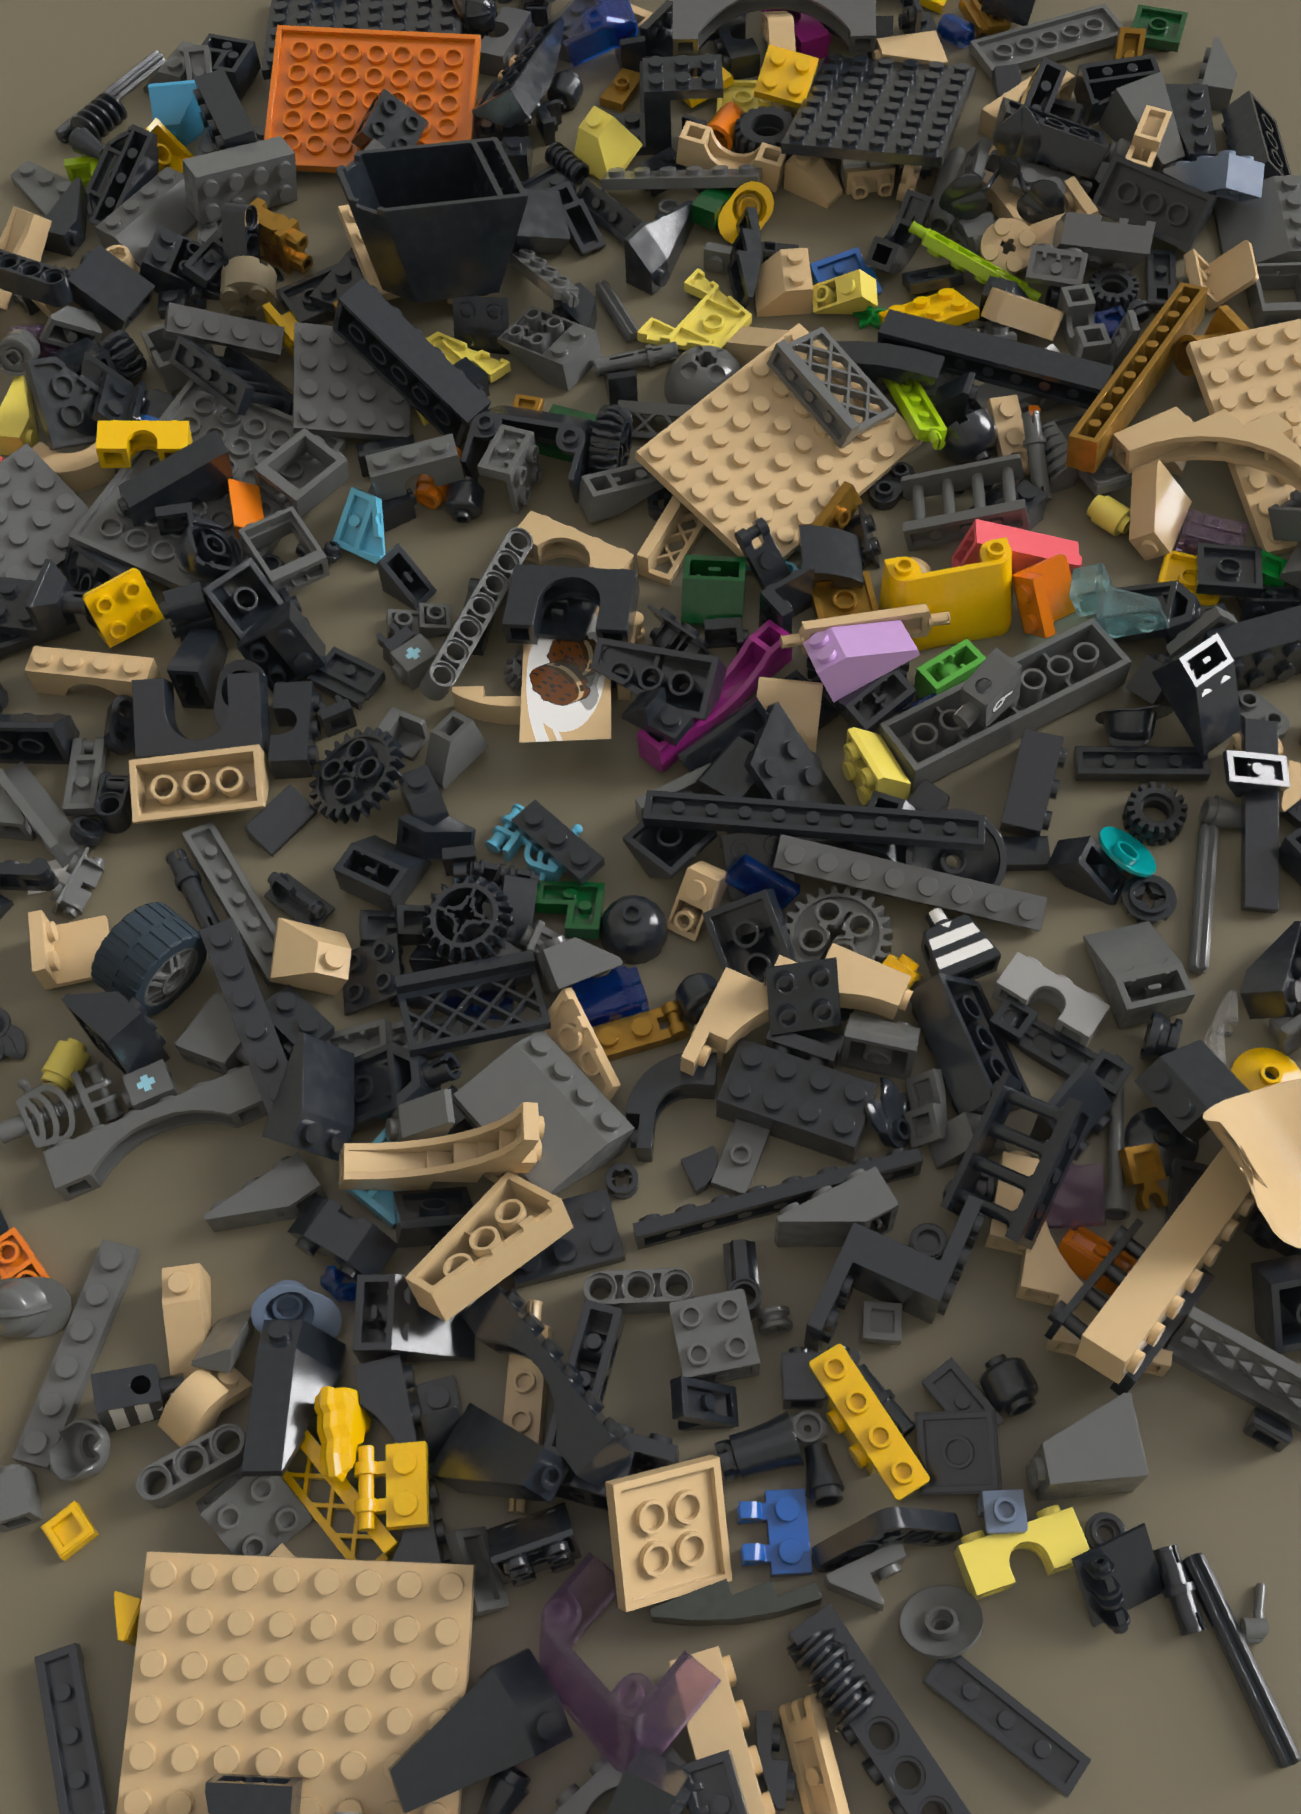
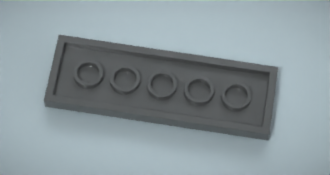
[969,3,1124,80]

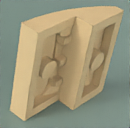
[757,677,823,752]

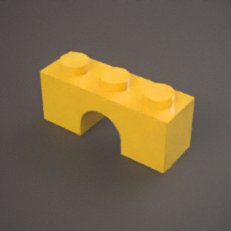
[96,420,193,468]

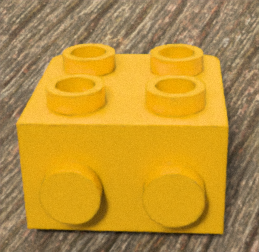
[83,568,164,648]

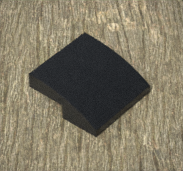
[798,525,864,588]

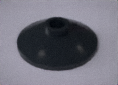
[1124,1107,1199,1176]

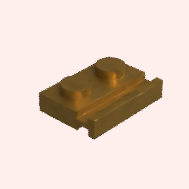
[958,0,1012,37]

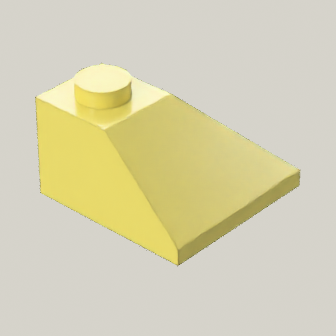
[574,106,643,181]

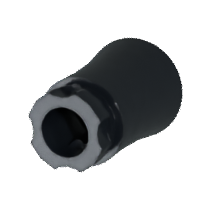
[714,1411,805,1481]

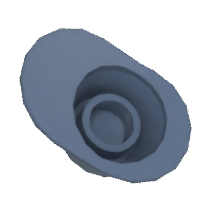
[250,1280,342,1338]

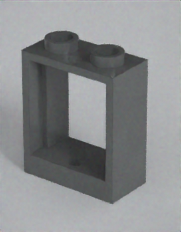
[1245,262,1301,328]
[254,428,349,518]
[238,506,330,597]

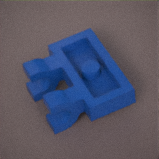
[737,1489,813,1577]

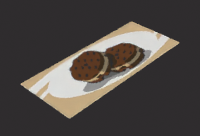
[519,606,611,743]

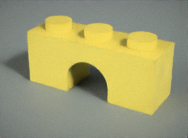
[954,1505,1090,1600]

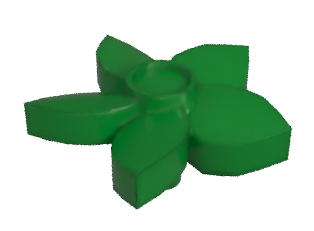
[853,306,886,329]

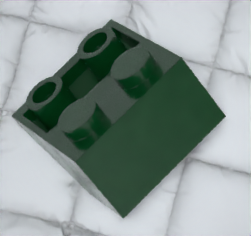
[681,554,746,627]

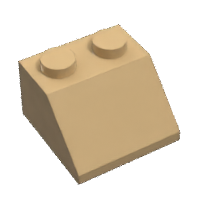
[754,248,813,317]

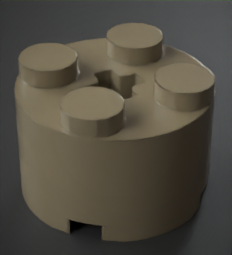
[220,256,277,320]

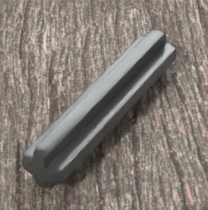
[595,280,639,342]

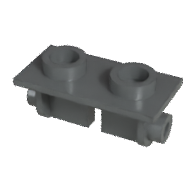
[50,847,105,918]

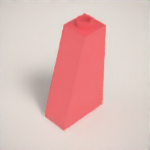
[951,519,1082,583]

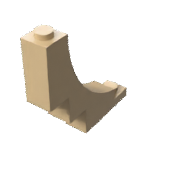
[680,943,913,1076]
[985,1151,1173,1377]

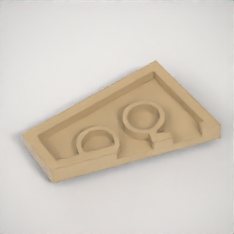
[531,987,621,1101]

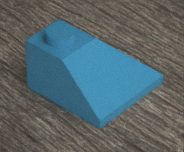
[148,80,204,146]

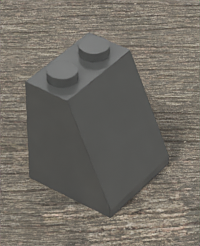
[1026,1392,1149,1501]

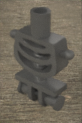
[0,1062,124,1149]

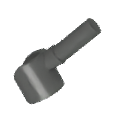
[1240,1583,1269,1644]

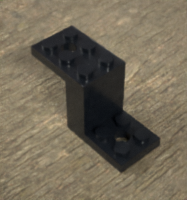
[608,54,723,156]
[804,1194,985,1352]

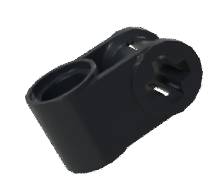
[94,772,132,834]

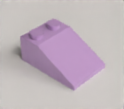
[803,620,921,702]

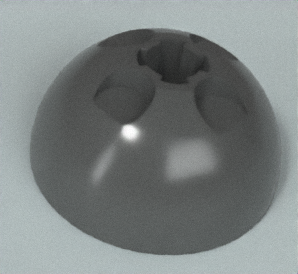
[664,345,742,405]

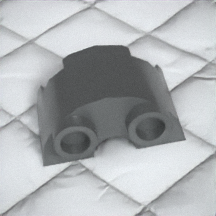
[949,211,1005,257]

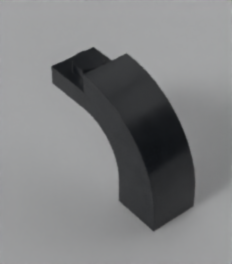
[864,189,935,275]
[625,1052,717,1162]

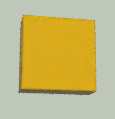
[41,1500,99,1561]

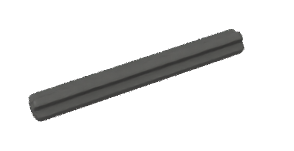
[1188,824,1219,974]

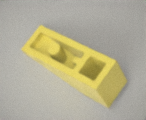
[0,375,39,456]

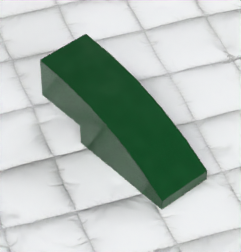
[691,188,738,231]

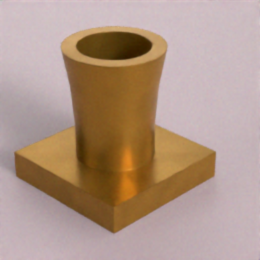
[1173,305,1250,377]

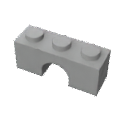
[992,952,1110,1047]

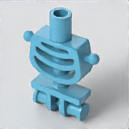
[485,804,583,881]

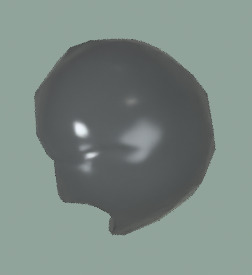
[48,1418,111,1482]

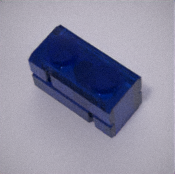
[570,966,649,1027]

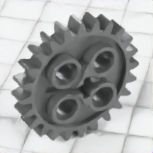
[786,885,893,964]

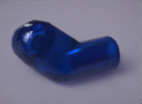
[320,1265,357,1303]

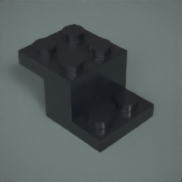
[554,1423,680,1511]

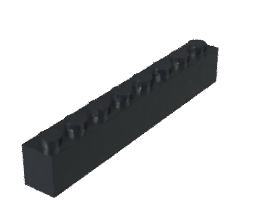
[877,309,1114,409]

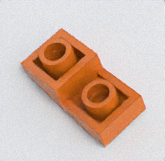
[0,1227,50,1280]

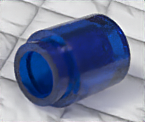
[937,13,975,49]

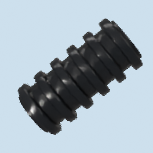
[545,142,590,186]

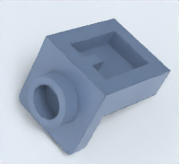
[976,1489,1028,1535]

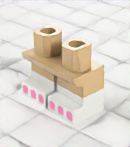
[840,159,895,200]

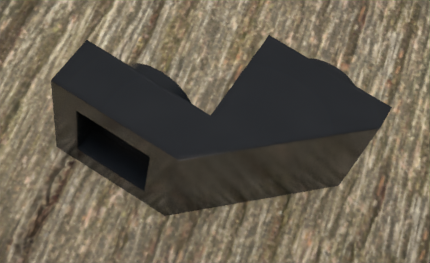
[396,813,476,859]

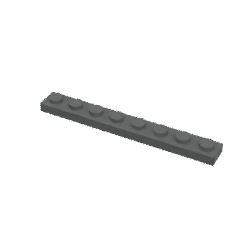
[772,834,1048,932]

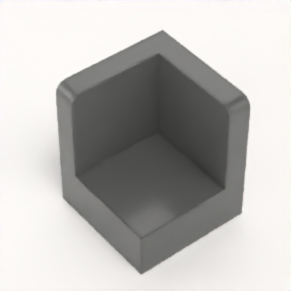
[378,707,429,761]

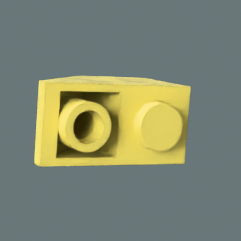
[812,269,878,314]

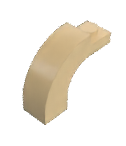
[32,442,116,492]

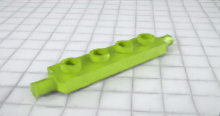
[908,221,1043,302]
[882,378,947,450]

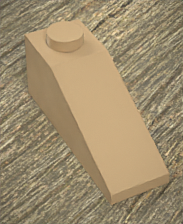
[162,1263,212,1379]

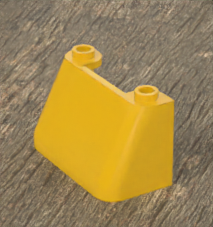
[879,537,1012,651]

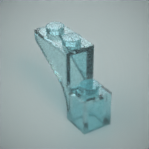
[1069,563,1169,639]

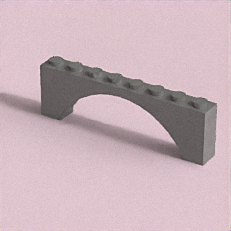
[673,0,876,56]

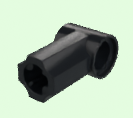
[723,1239,762,1320]

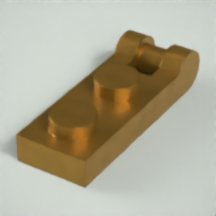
[592,1000,690,1061]

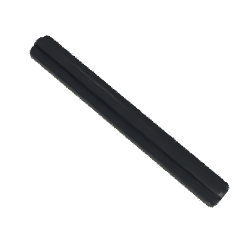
[1182,1552,1301,1768]

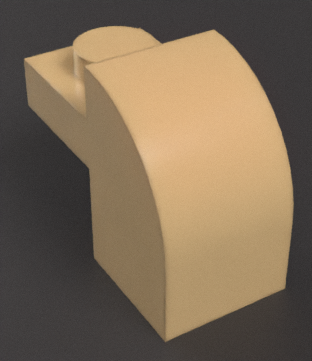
[158,1366,253,1448]

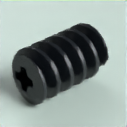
[70,92,127,141]
[788,1628,877,1733]

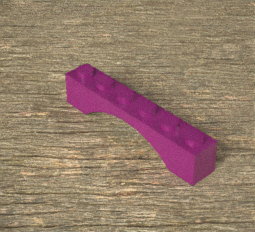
[637,619,792,773]

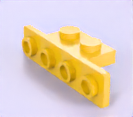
[809,1344,930,1501]

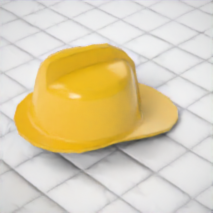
[718,181,774,244]

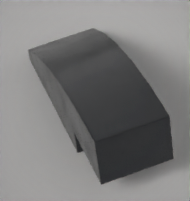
[546,181,606,256]

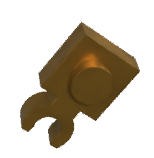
[1118,1142,1168,1211]

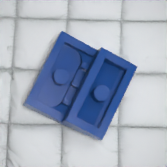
[810,247,883,295]

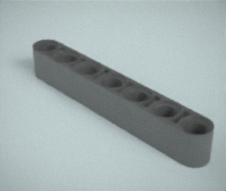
[420,527,533,701]

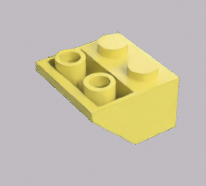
[842,727,911,806]

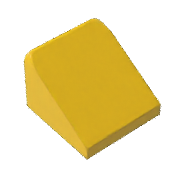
[114,1591,141,1647]

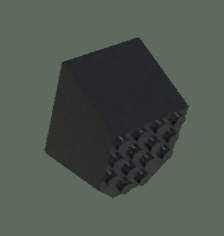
[336,137,528,303]

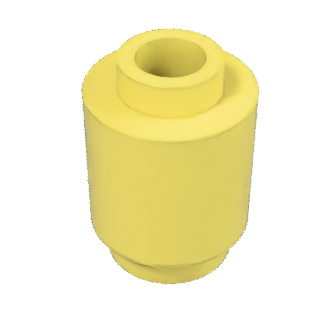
[1087,494,1130,537]
[40,1038,90,1092]

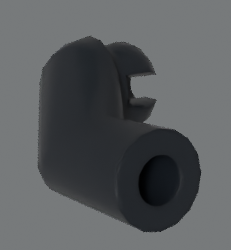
[296,541,341,564]

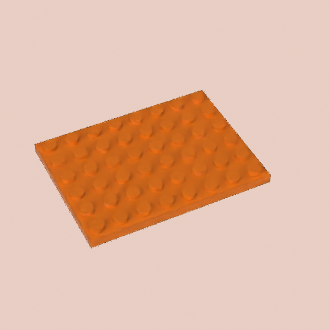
[264,25,482,173]

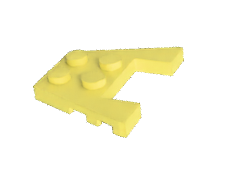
[637,268,752,351]
[415,331,511,426]

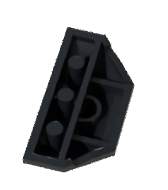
[85,124,159,226]

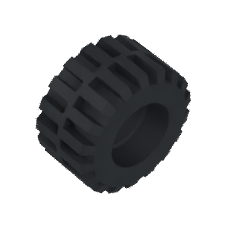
[734,106,794,170]

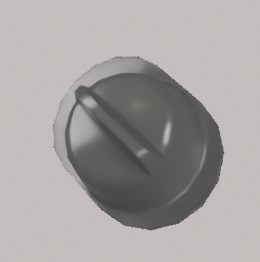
[0,1277,72,1338]

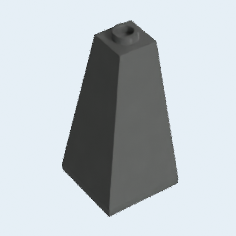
[1099,72,1185,177]

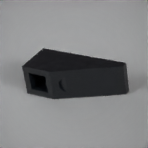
[1240,921,1301,1019]

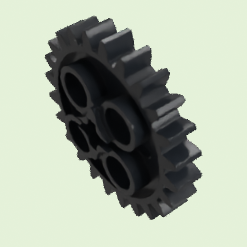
[309,727,406,824]

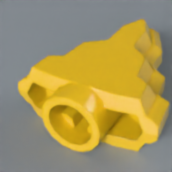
[314,1386,371,1485]

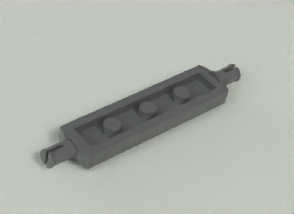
[508,249,579,308]

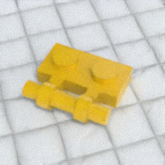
[354,1441,429,1532]

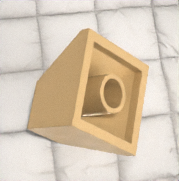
[269,918,352,996]

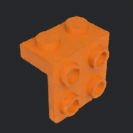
[1012,554,1077,639]

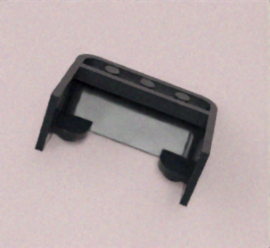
[460,405,594,503]

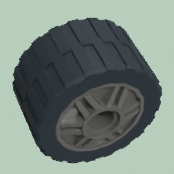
[91,902,207,1017]

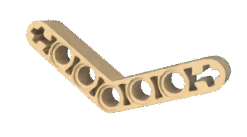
[761,11,798,113]

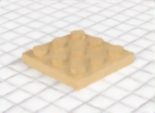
[605,1455,733,1612]

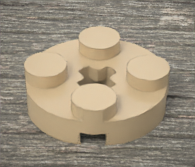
[896,165,922,201]
[980,218,1036,275]

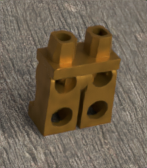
[249,197,313,275]

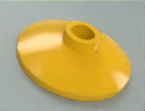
[1231,1047,1301,1092]

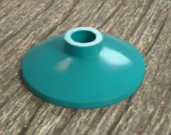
[1098,826,1157,877]

